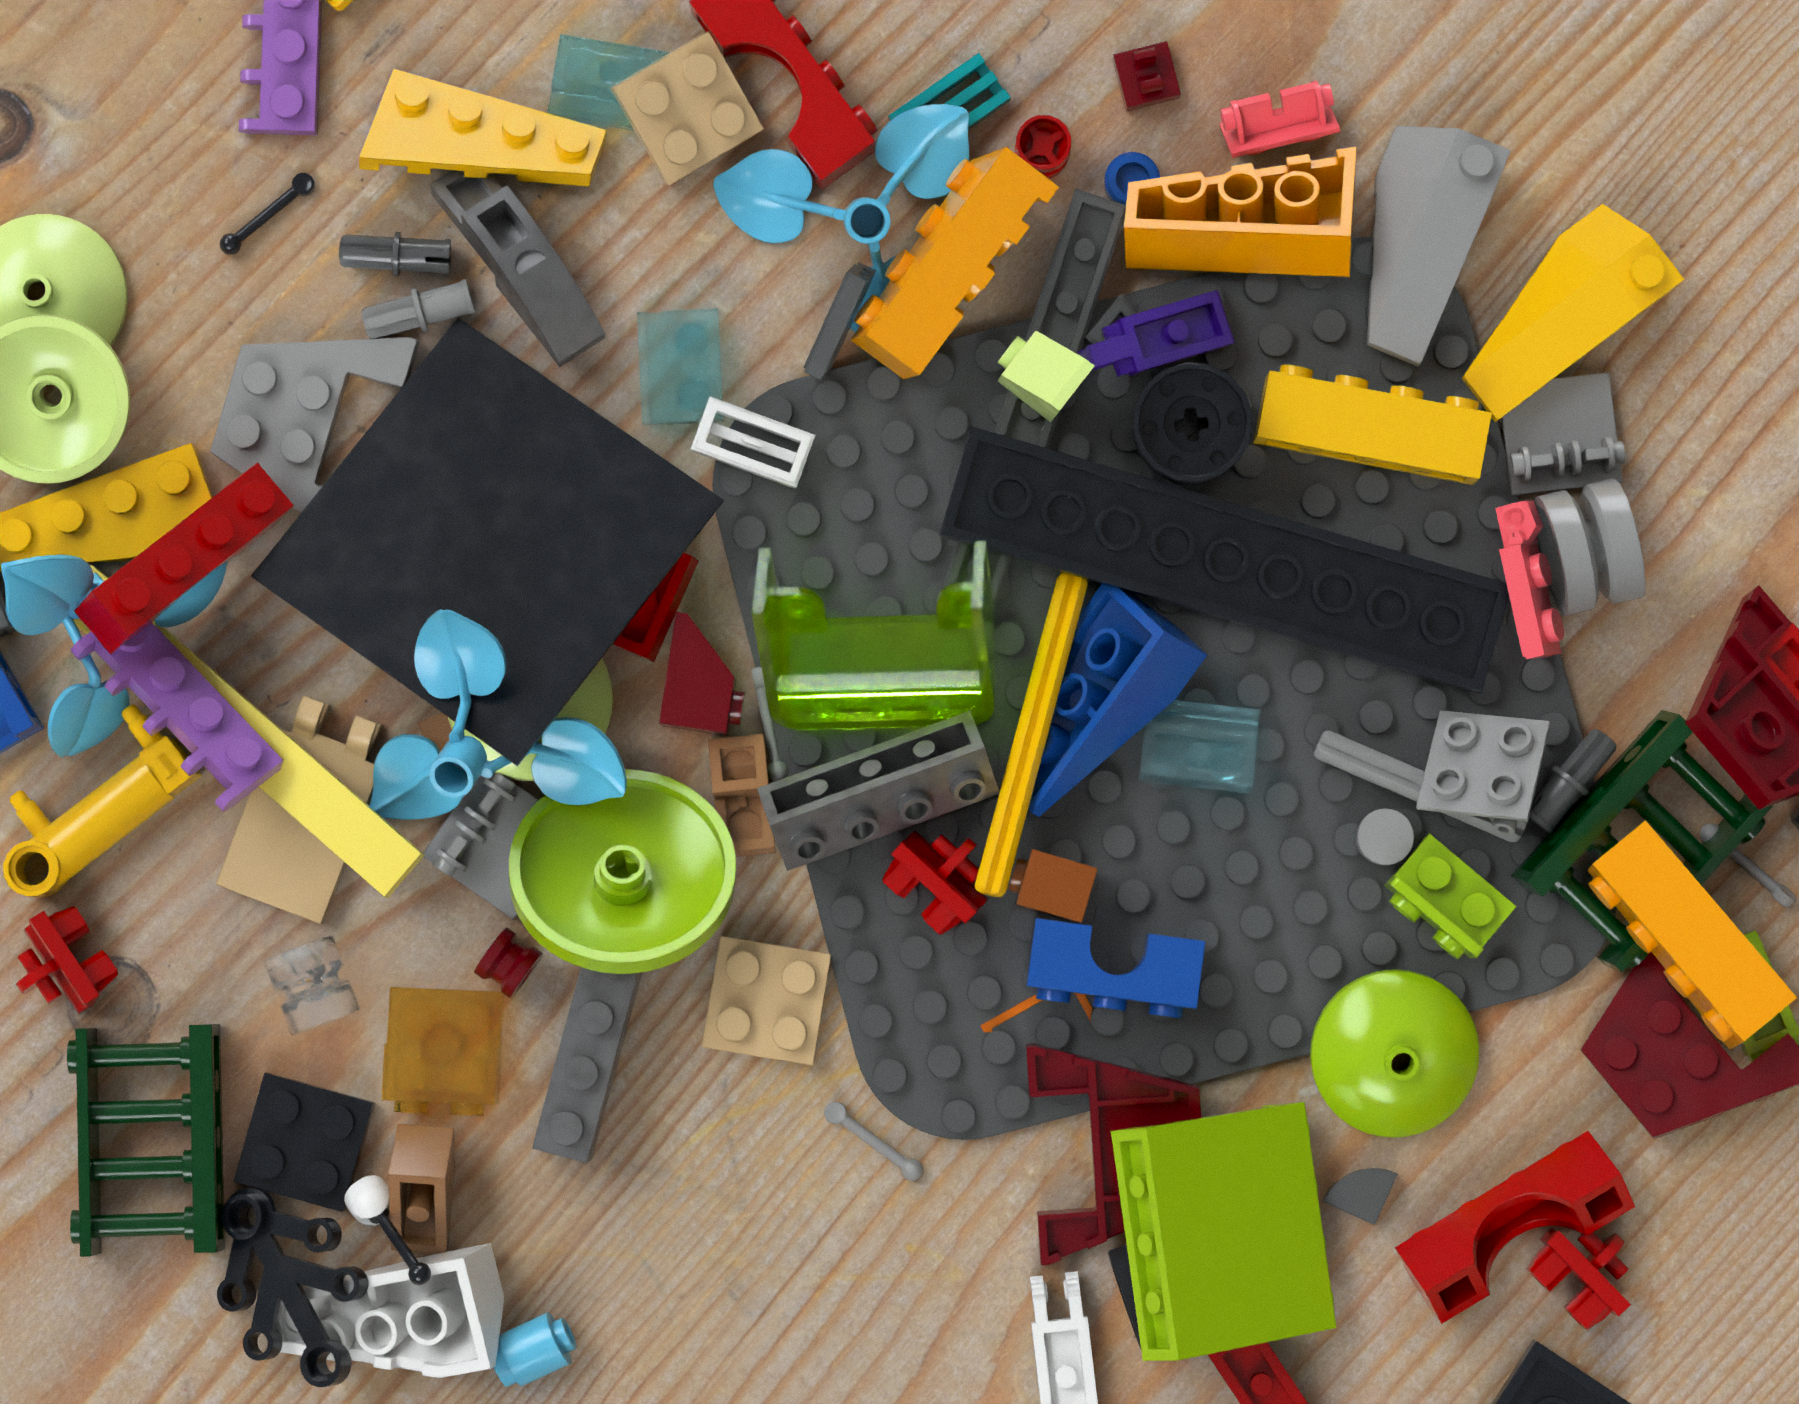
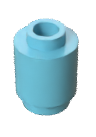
[494,1312,577,1387]

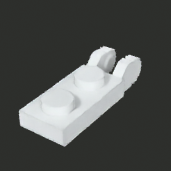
[1030,1271,1098,1404]

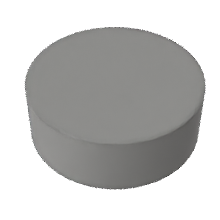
[1356,808,1414,865]

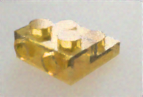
[381,987,504,1116]

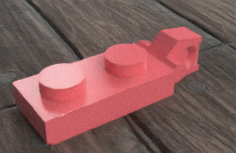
[1495,500,1564,659]

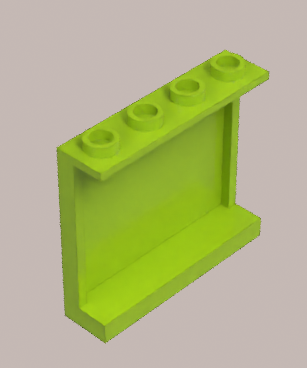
[1111,1102,1337,1361]

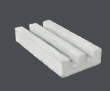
[690,396,815,489]

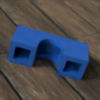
[1026,918,1205,1018]

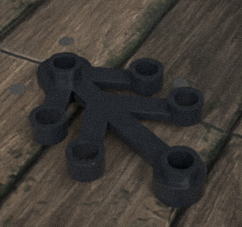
[217,1188,368,1387]

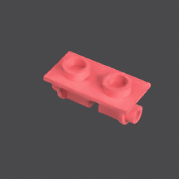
[1219,80,1340,158]

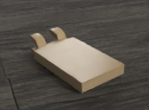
[216,695,382,924]

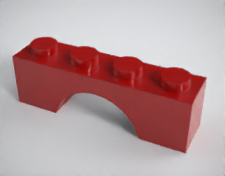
[689,0,878,190]
[74,462,294,654]
[1395,1131,1635,1324]

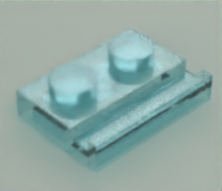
[547,34,670,131]
[637,308,724,426]
[1139,700,1260,794]

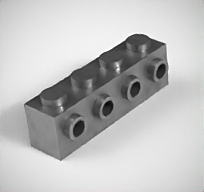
[757,711,999,871]

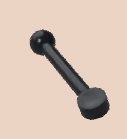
[219,173,315,255]

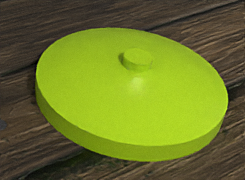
[509,769,736,974]

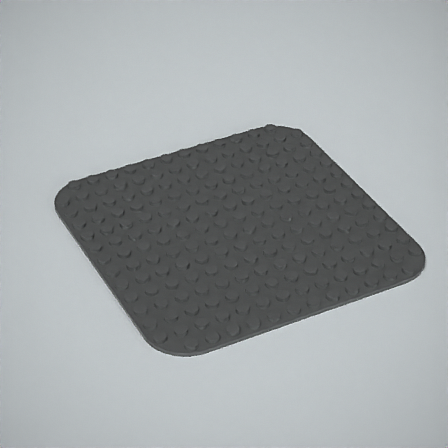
[712,237,1617,1140]

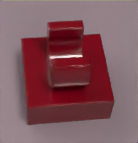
[1112,41,1181,112]

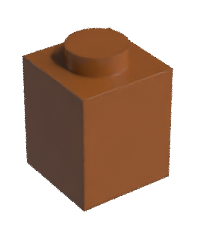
[1008,849,1098,924]

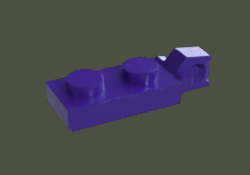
[1077,290,1235,377]

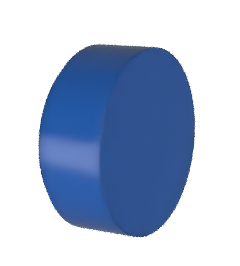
[1104,152,1160,205]

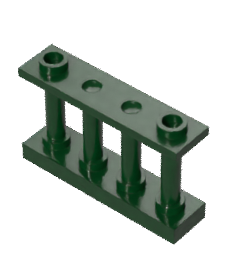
[1511,710,1773,972]
[67,1024,225,1257]

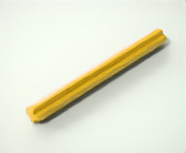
[975,572,1088,897]

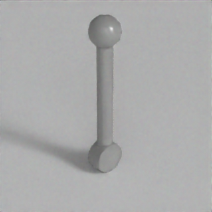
[751,666,788,782]
[1700,823,1797,908]
[824,1102,923,1181]

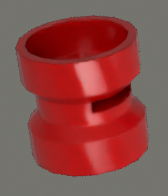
[1015,115,1071,179]

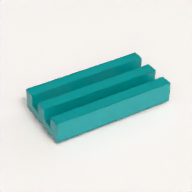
[888,53,1011,130]

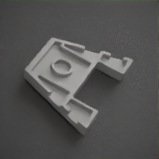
[210,337,419,513]

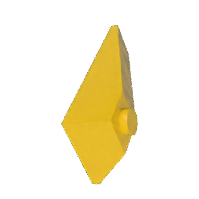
[1462,204,1684,422]

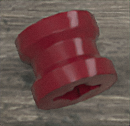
[474,927,543,999]

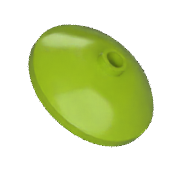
[1310,969,1479,1138]

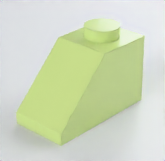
[997,331,1094,423]

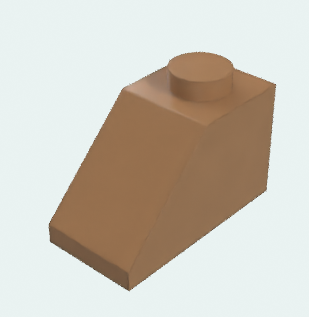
[388,1124,455,1254]

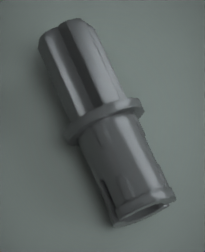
[339,232,451,276]
[1529,729,1616,834]

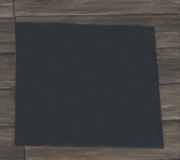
[251,318,724,767]

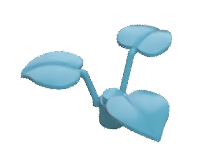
[713,104,969,332]
[1,554,227,758]
[370,609,627,820]

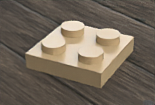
[610,32,764,185]
[702,936,831,1066]

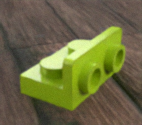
[1384,833,1517,960]

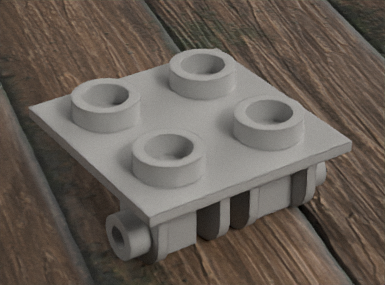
[1502,372,1625,496]
[1416,710,1551,836]
[423,773,539,920]

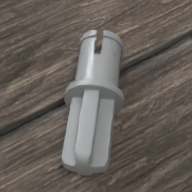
[362,279,476,339]

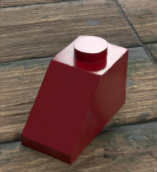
[659,612,745,736]

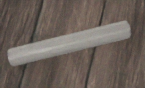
[1314,731,1527,842]

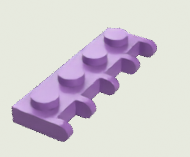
[238,0,322,135]
[71,623,283,812]

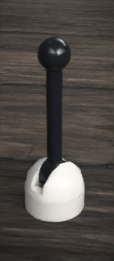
[344,1175,431,1285]

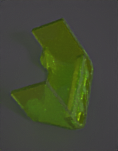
[752,541,995,730]

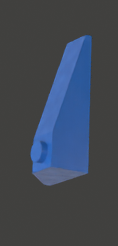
[1028,584,1207,817]

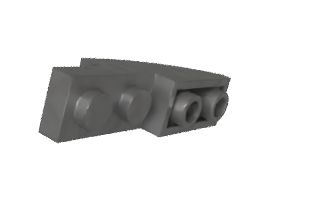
[430,170,606,367]

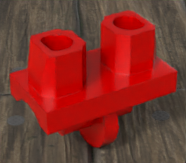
[882,830,988,935]
[16,906,119,1014]
[1526,1228,1631,1330]

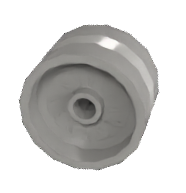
[1534,478,1646,616]

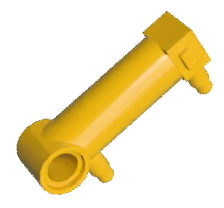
[3,704,202,898]

